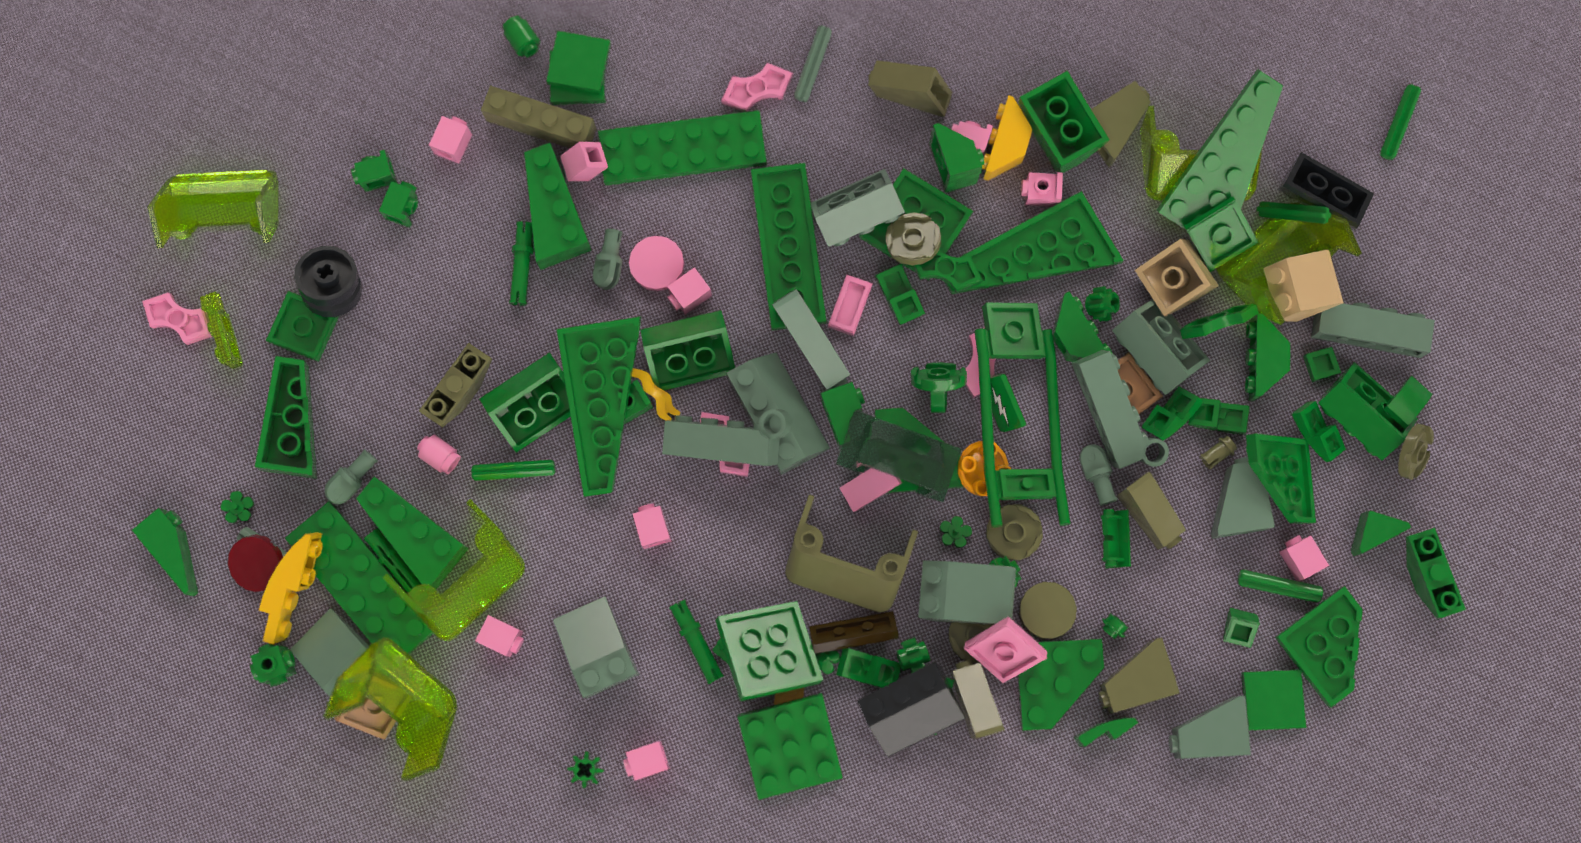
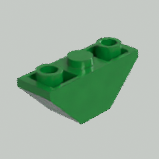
[1053,291,1112,362]
[1245,314,1291,401]
[1406,528,1466,619]

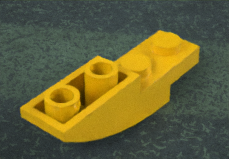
[259,532,323,644]

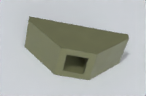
[419,343,492,428]

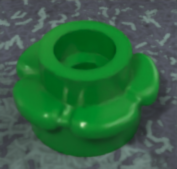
[1102,613,1129,639]

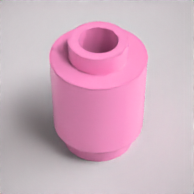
[417,434,461,474]

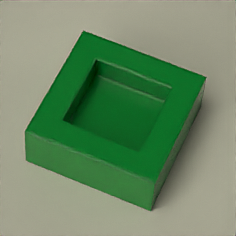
[1303,347,1341,382]

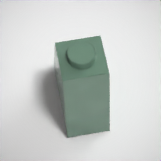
[1211,457,1275,539]
[1169,696,1251,759]

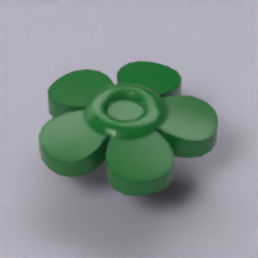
[220,491,254,523]
[940,516,972,548]
[815,650,840,675]

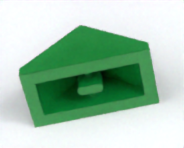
[1351,510,1412,557]

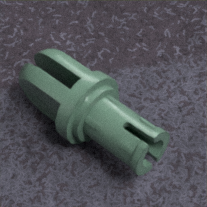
[593,229,623,290]
[1079,444,1117,506]
[325,449,378,504]

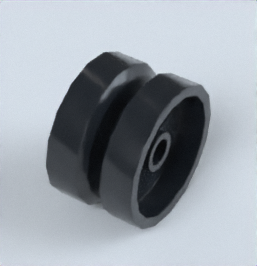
[294,246,362,317]

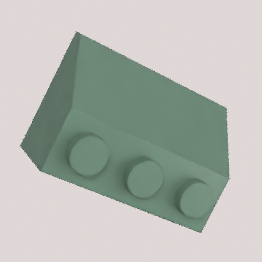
[811,169,905,247]
[1112,299,1210,395]

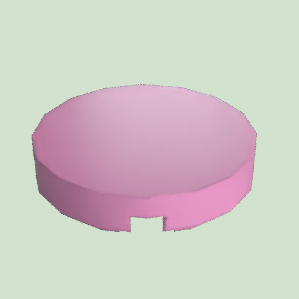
[629,236,684,291]

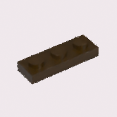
[809,611,899,653]

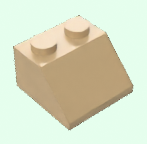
[1135,239,1219,316]
[1263,250,1343,322]

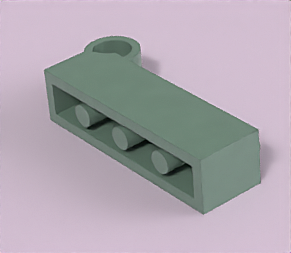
[1311,303,1435,358]
[1072,350,1169,469]
[662,409,792,466]

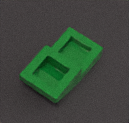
[875,264,925,325]
[1383,375,1433,429]
[1141,386,1204,441]
[1188,398,1250,435]
[1292,401,1346,462]
[836,648,901,688]
[1073,718,1138,747]

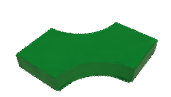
[913,249,982,294]
[1180,303,1259,339]

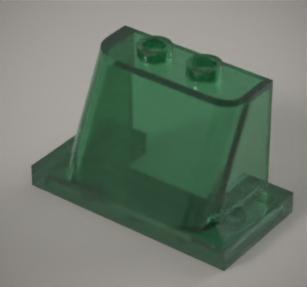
[835,410,961,503]

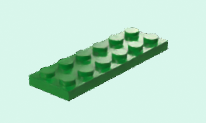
[598,110,767,186]
[751,163,826,331]
[285,501,437,668]

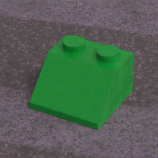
[929,123,985,193]

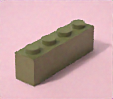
[481,85,597,148]

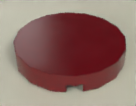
[228,534,283,592]

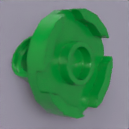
[911,362,967,413]

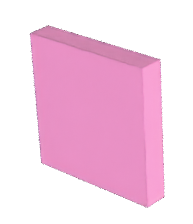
[964,617,1047,683]

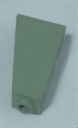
[772,289,850,390]

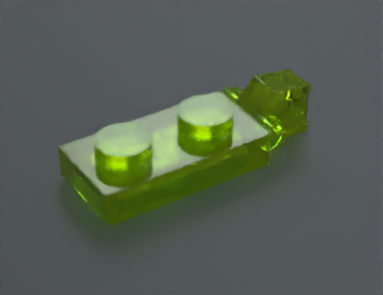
[200,292,243,369]

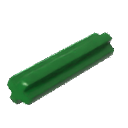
[1380,84,1421,160]
[1256,201,1331,224]
[471,460,555,481]
[1237,569,1323,603]

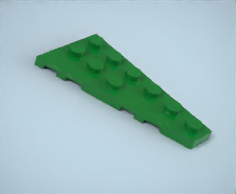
[1157,69,1283,229]
[944,191,1124,295]
[556,316,642,497]

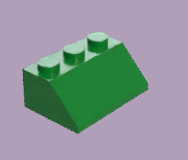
[1018,70,1110,173]
[640,310,735,391]
[479,352,571,453]
[1318,362,1418,461]

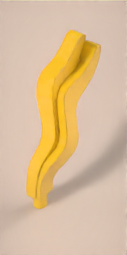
[632,368,681,420]

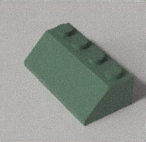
[727,352,830,475]

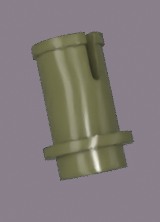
[1199,436,1237,470]

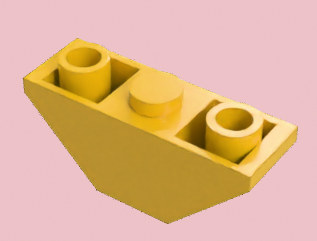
[982,95,1033,181]

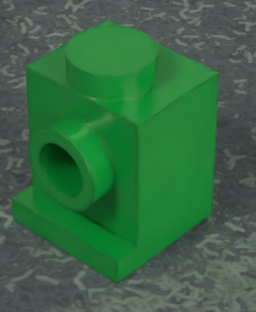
[351,149,397,192]
[379,181,418,228]
[624,379,653,425]

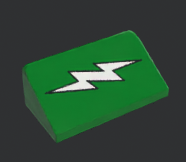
[990,374,1026,432]

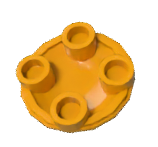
[958,441,1011,496]

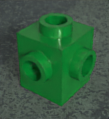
[250,644,297,687]

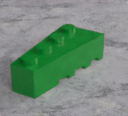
[524,143,592,270]
[255,356,317,479]
[356,477,469,593]

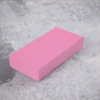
[828,275,873,336]
[840,459,902,512]

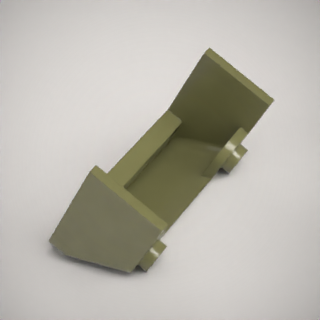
[785,494,918,613]

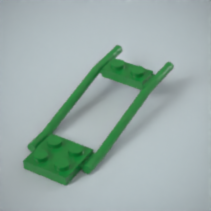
[974,302,1071,528]

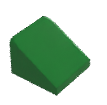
[1223,608,1260,648]

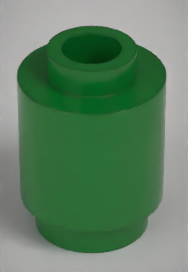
[502,15,540,57]

